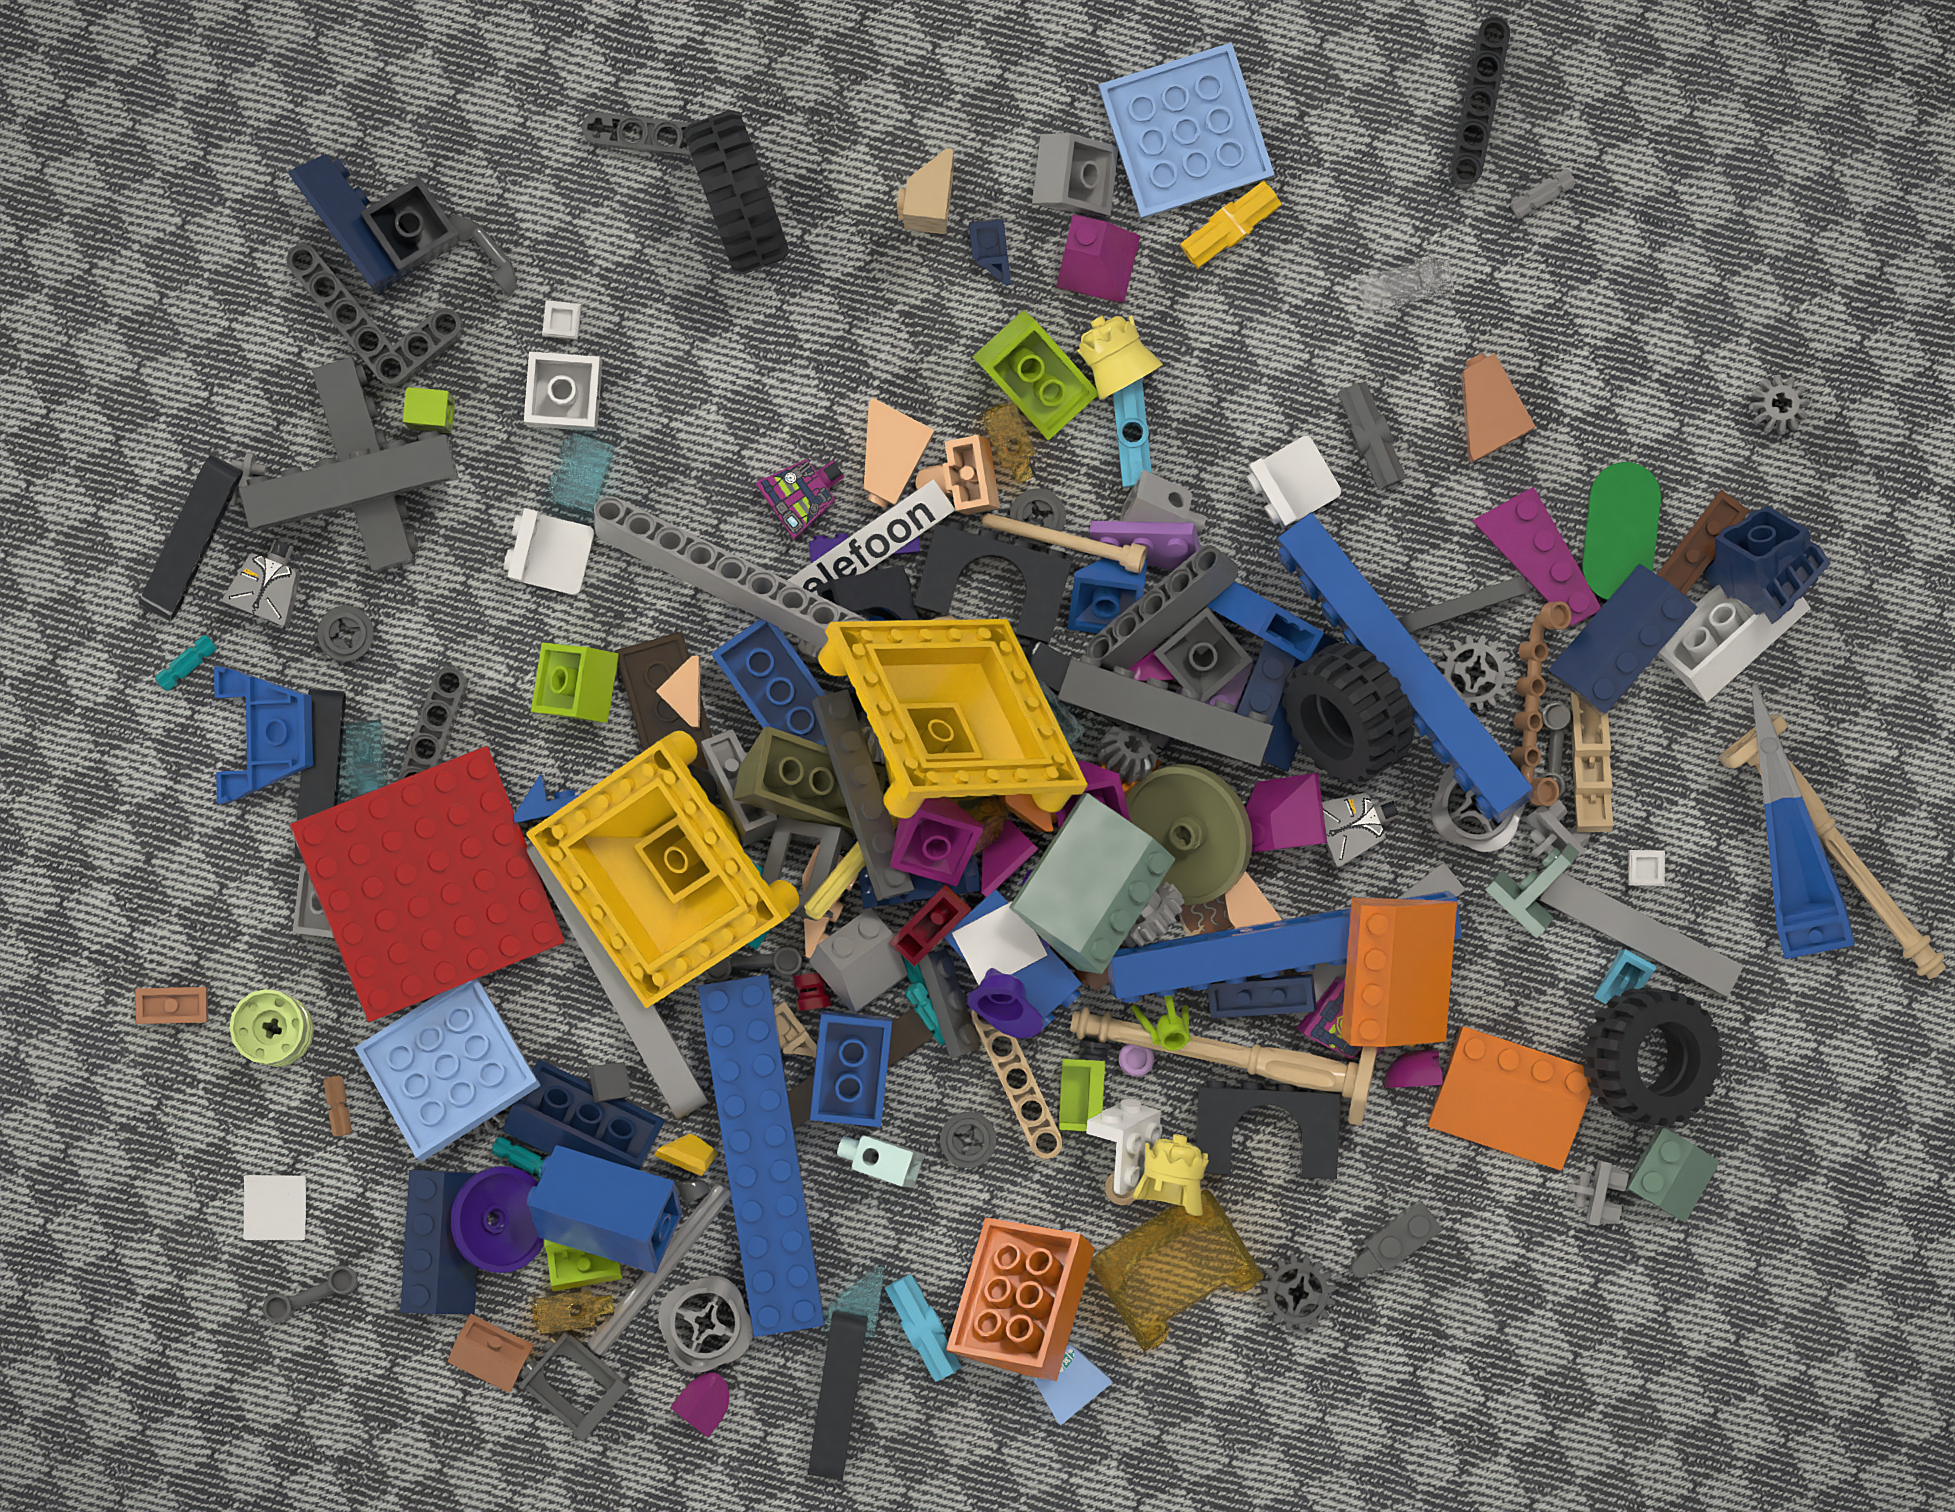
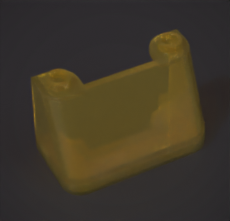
[1091,1189,1264,1352]

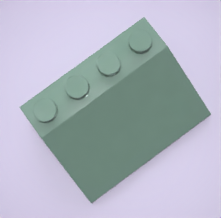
[1009,793,1175,974]

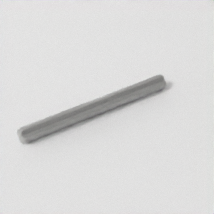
[588,1182,732,1356]

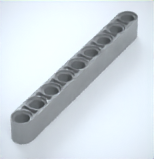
[594,496,867,648]
[526,842,709,1120]

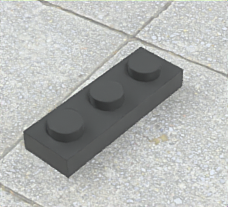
[919,949,980,1059]

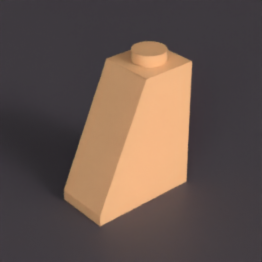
[864,398,935,509]

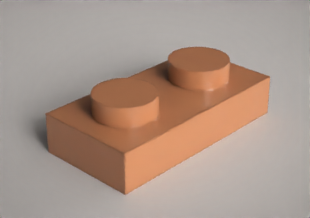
[135,987,208,1024]

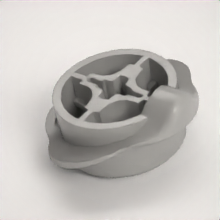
[1431,766,1526,852]
[658,1276,753,1372]

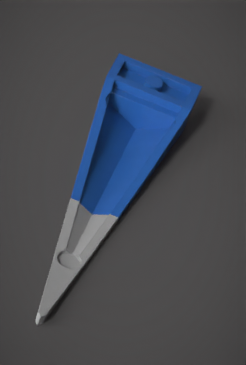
[1752,683,1855,959]

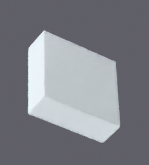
[542,300,582,340]
[1628,850,1665,886]

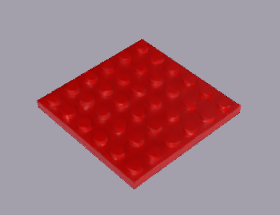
[289,746,565,1022]

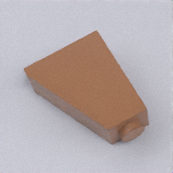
[1461,352,1536,464]

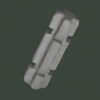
[1510,169,1576,218]

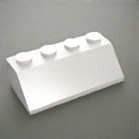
[1658,585,1811,703]

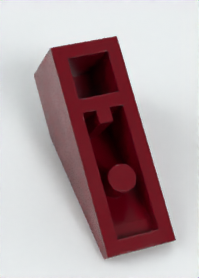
[889,884,971,967]

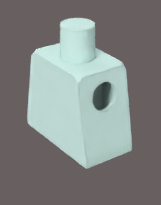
[837,1135,925,1188]

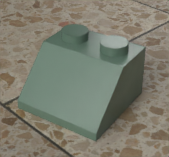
[1626,1126,1720,1223]

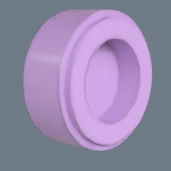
[1119,1044,1154,1076]

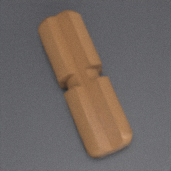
[323,1075,352,1136]

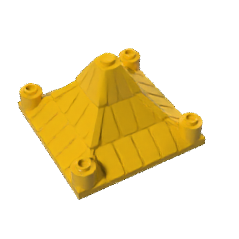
[818,619,1088,818]
[526,731,799,1009]

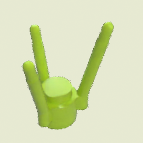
[1131,995,1191,1051]

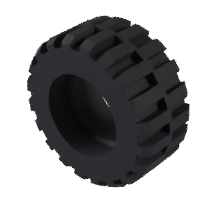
[1282,643,1415,784]
[1583,987,1722,1126]

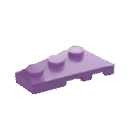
[1089,521,1201,570]

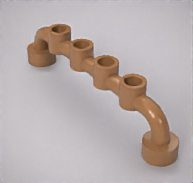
[1511,601,1571,806]

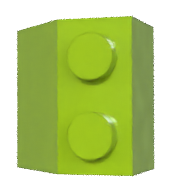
[531,643,619,723]

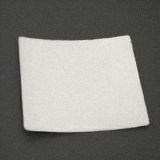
[243,1175,306,1240]

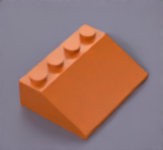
[1341,897,1457,1047]
[1427,1026,1591,1171]
[946,1217,1095,1381]

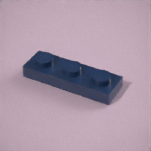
[1207,974,1317,1018]

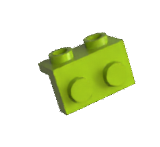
[543,1239,623,1291]

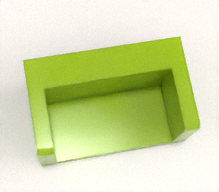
[402,387,455,433]
[1058,1058,1105,1131]

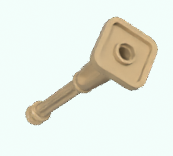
[1718,714,1946,980]
[1070,1007,1378,1126]

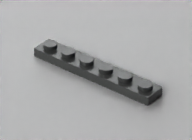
[812,689,914,901]

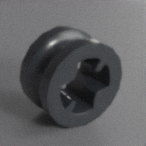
[1078,1041,1112,1062]

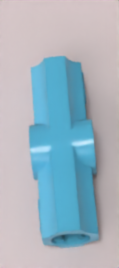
[1113,379,1152,488]
[885,1274,962,1382]

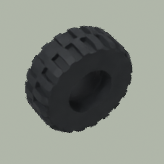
[683,110,790,275]

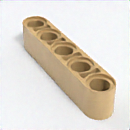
[972,1009,1062,1159]

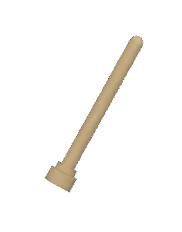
[982,513,1147,574]

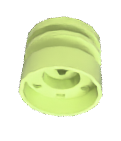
[229,989,314,1067]

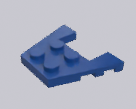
[214,666,313,804]

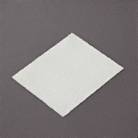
[952,901,1047,985]

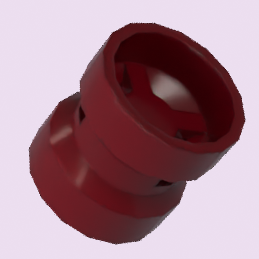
[792,973,832,1011]

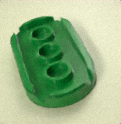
[1581,462,1661,601]

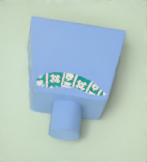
[1032,1343,1113,1426]

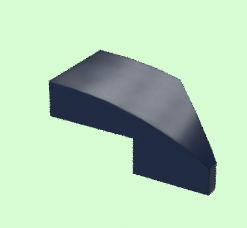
[969,218,1011,286]

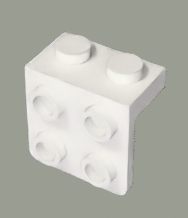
[1246,436,1341,529]
[503,508,595,595]
[1087,1099,1162,1195]

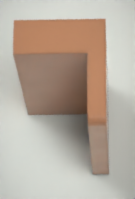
[448,1314,534,1392]

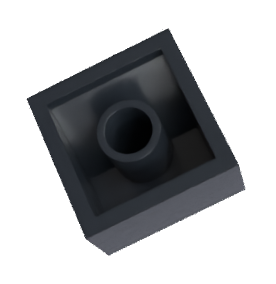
[360,176,458,272]

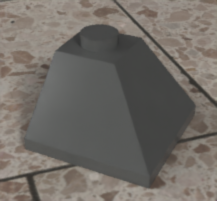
[1153,606,1253,702]

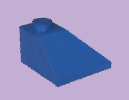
[1067,558,1148,633]

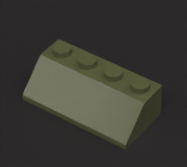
[733,726,887,839]

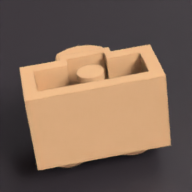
[916,435,1000,515]

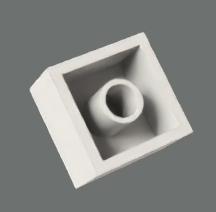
[524,352,603,431]

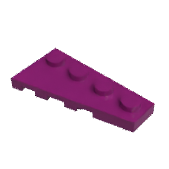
[1471,487,1601,627]

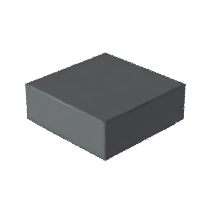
[588,1062,631,1103]

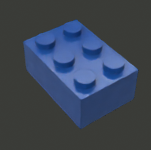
[809,1010,892,1127]

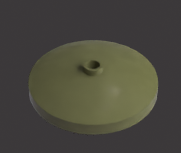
[1126,764,1252,905]

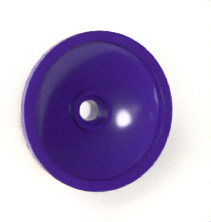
[451,1166,544,1273]

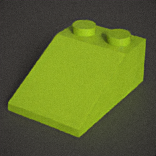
[972,310,1098,441]

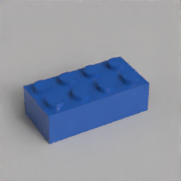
[711,618,827,747]

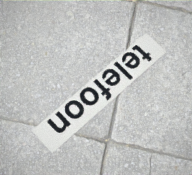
[787,479,955,609]

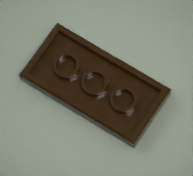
[614,631,713,770]

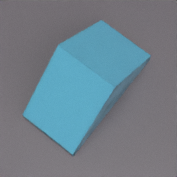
[1594,949,1656,1004]

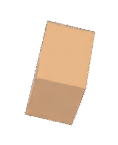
[656,656,701,728]

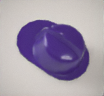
[967,968,1043,1038]

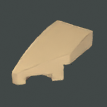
[775,1000,817,1058]

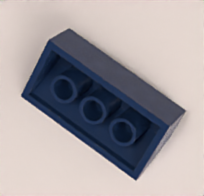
[288,154,412,296]
[1548,564,1698,716]
[1236,634,1339,772]
[503,1059,665,1171]
[400,1169,478,1314]

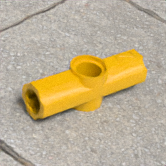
[1180,181,1282,269]

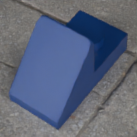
[514,774,581,824]

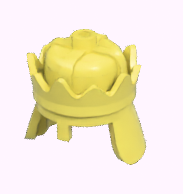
[1077,315,1163,400]
[1132,1134,1209,1216]

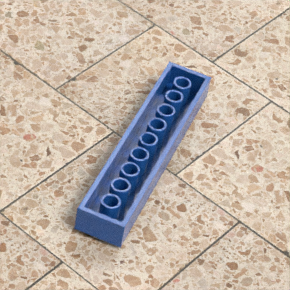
[1277,512,1533,824]
[698,974,825,1337]

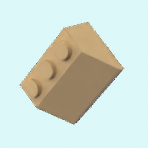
[897,148,954,234]

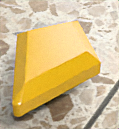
[654,1133,719,1176]

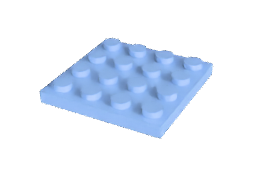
[1098,42,1274,219]
[354,978,541,1162]

